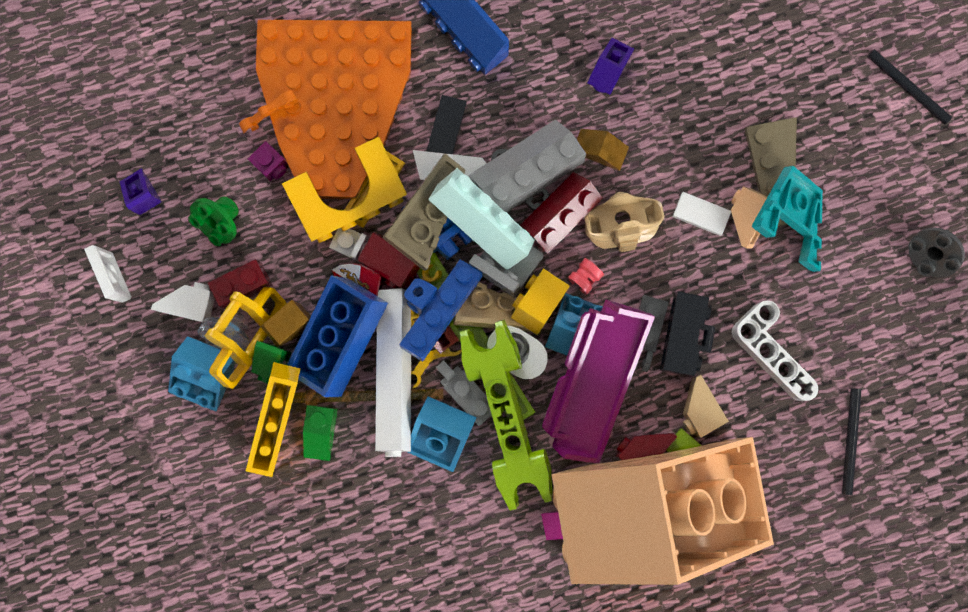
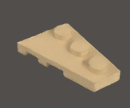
[453,282,531,332]

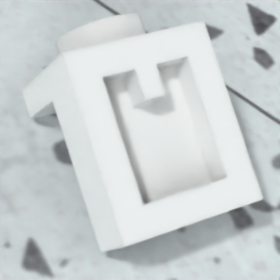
[329,227,369,261]

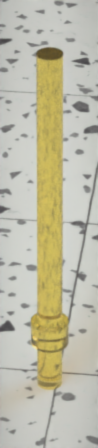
[292,389,444,405]

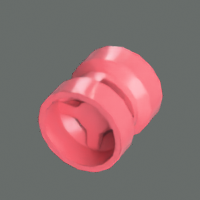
[567,258,604,295]

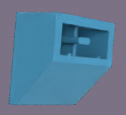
[545,293,603,355]
[168,336,235,412]

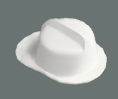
[487,326,548,379]

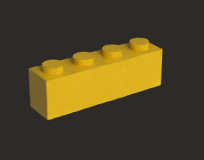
[246,362,301,477]

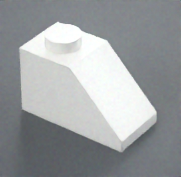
[151,282,215,324]

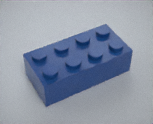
[287,275,388,397]

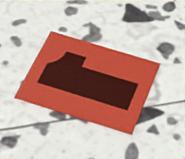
[434,325,459,354]

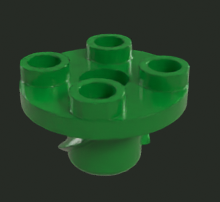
[188,196,239,246]

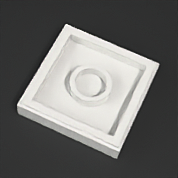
[84,245,131,303]

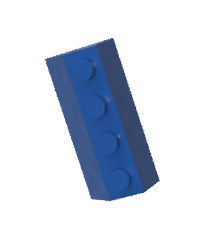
[418,0,509,75]

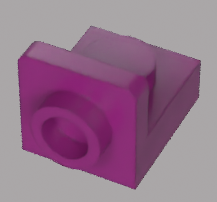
[247,141,288,182]

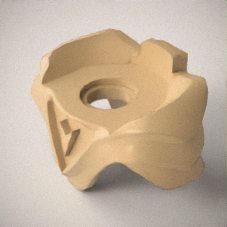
[584,192,664,252]

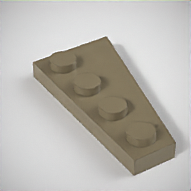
[745,117,797,226]
[382,153,466,271]

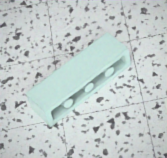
[428,168,535,270]

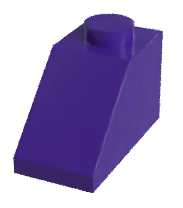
[587,38,634,95]

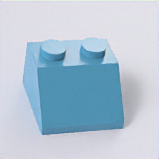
[407,397,477,472]

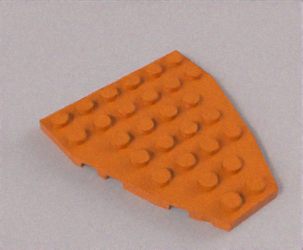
[256,20,412,199]

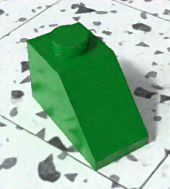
[251,341,292,384]
[303,405,338,461]

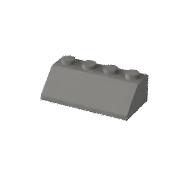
[469,119,586,212]

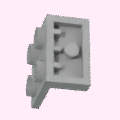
[469,247,544,298]

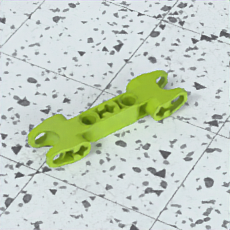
[460,319,553,511]

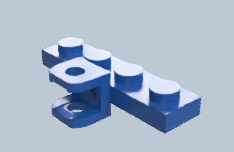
[399,259,483,362]

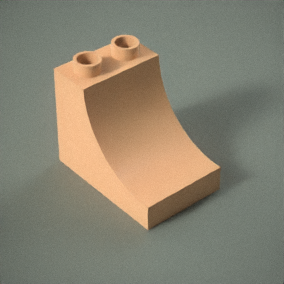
[552,437,774,585]

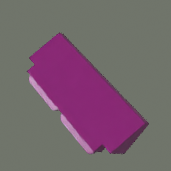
[542,299,655,464]

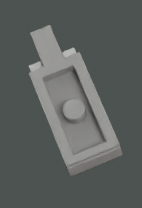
[436,360,492,426]

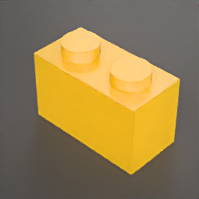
[511,268,570,335]

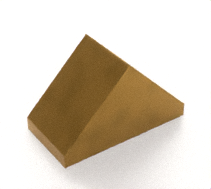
[577,129,629,171]
[261,300,311,348]

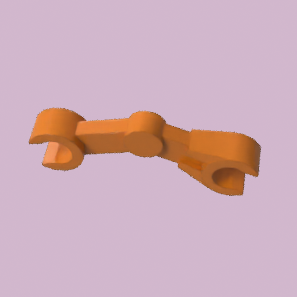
[239,90,298,134]

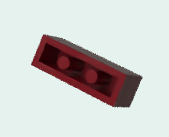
[520,172,603,254]

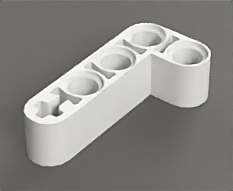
[732,300,818,401]

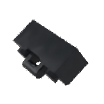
[660,291,716,377]

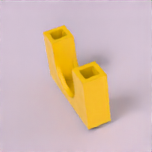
[282,137,407,243]

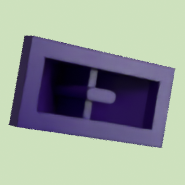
[120,168,162,215]

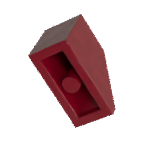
[615,433,677,460]

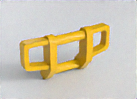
[204,287,287,389]

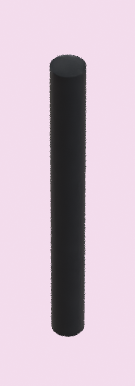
[867,49,953,125]
[842,388,862,495]

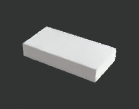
[672,192,731,236]

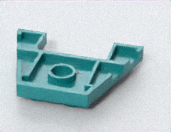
[752,166,823,272]

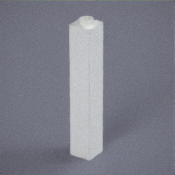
[375,288,411,457]

